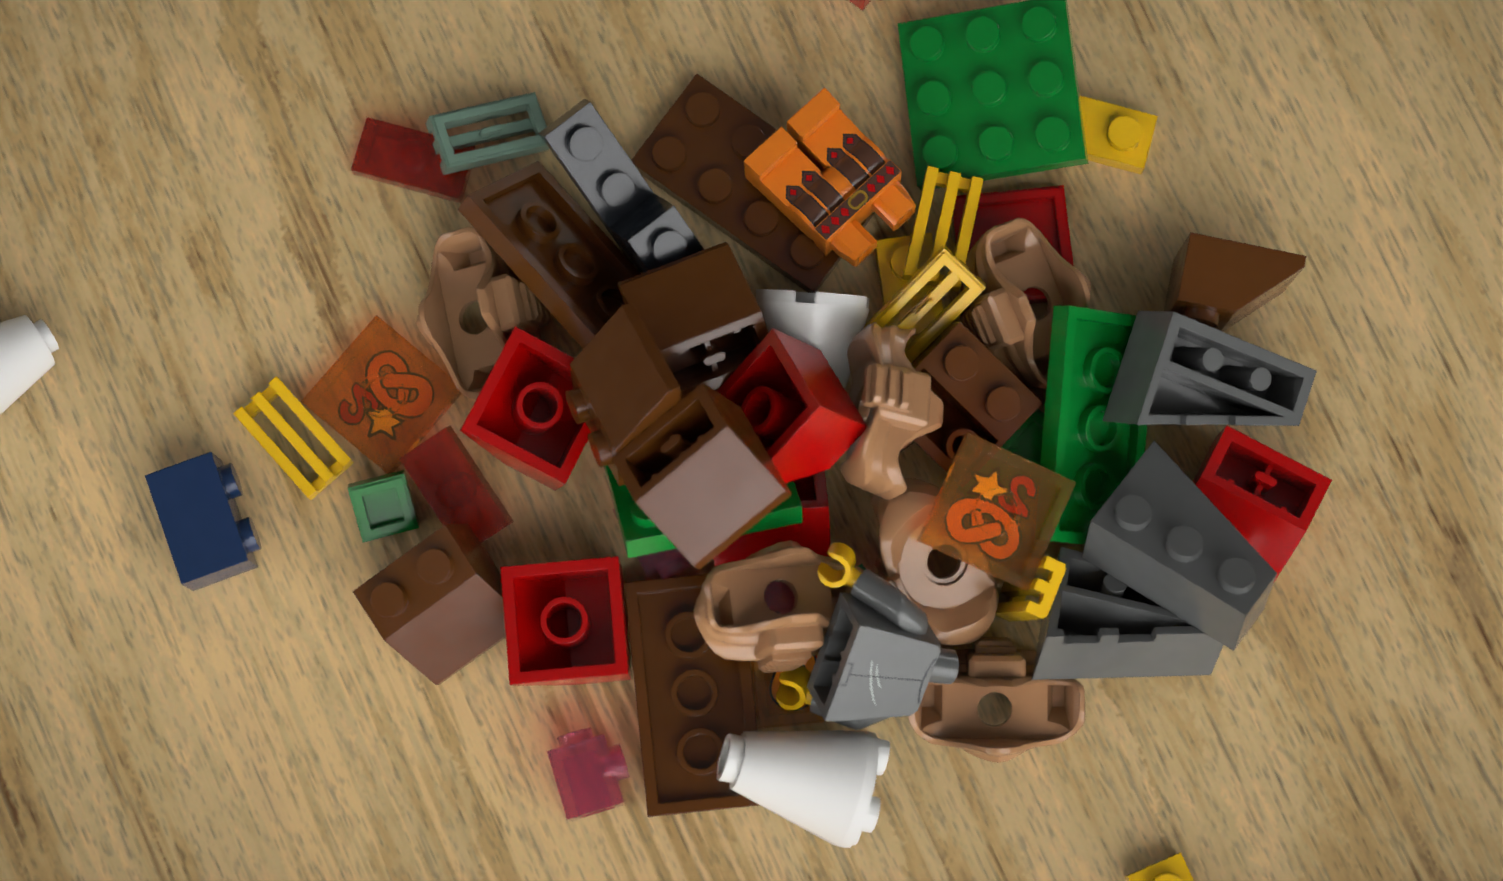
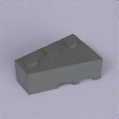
[1102,311,1317,426]
[1082,441,1277,651]
[1032,547,1223,680]

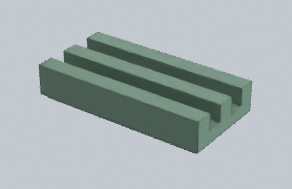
[426,92,549,175]

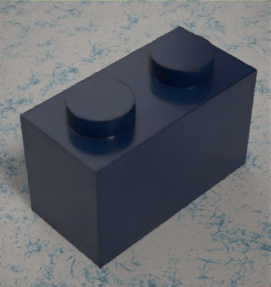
[145,452,261,591]

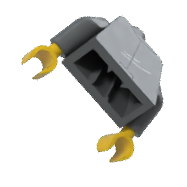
[776,542,959,730]

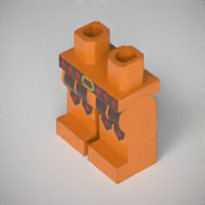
[743,87,916,267]

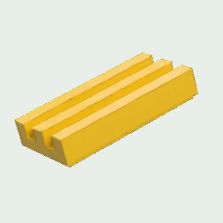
[902,166,984,292]
[864,244,986,363]
[233,376,354,501]
[995,556,1067,622]

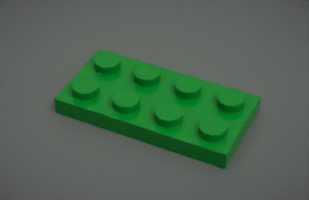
[1034,305,1147,544]

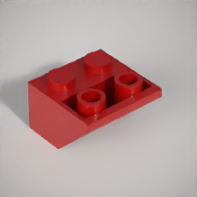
[1193,426,1332,582]

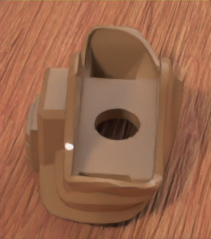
[960,218,1091,389]
[416,227,551,399]
[840,322,944,500]
[871,478,999,645]
[694,540,864,673]
[908,637,1085,763]

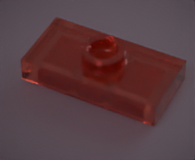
[351,117,476,204]
[399,425,514,543]

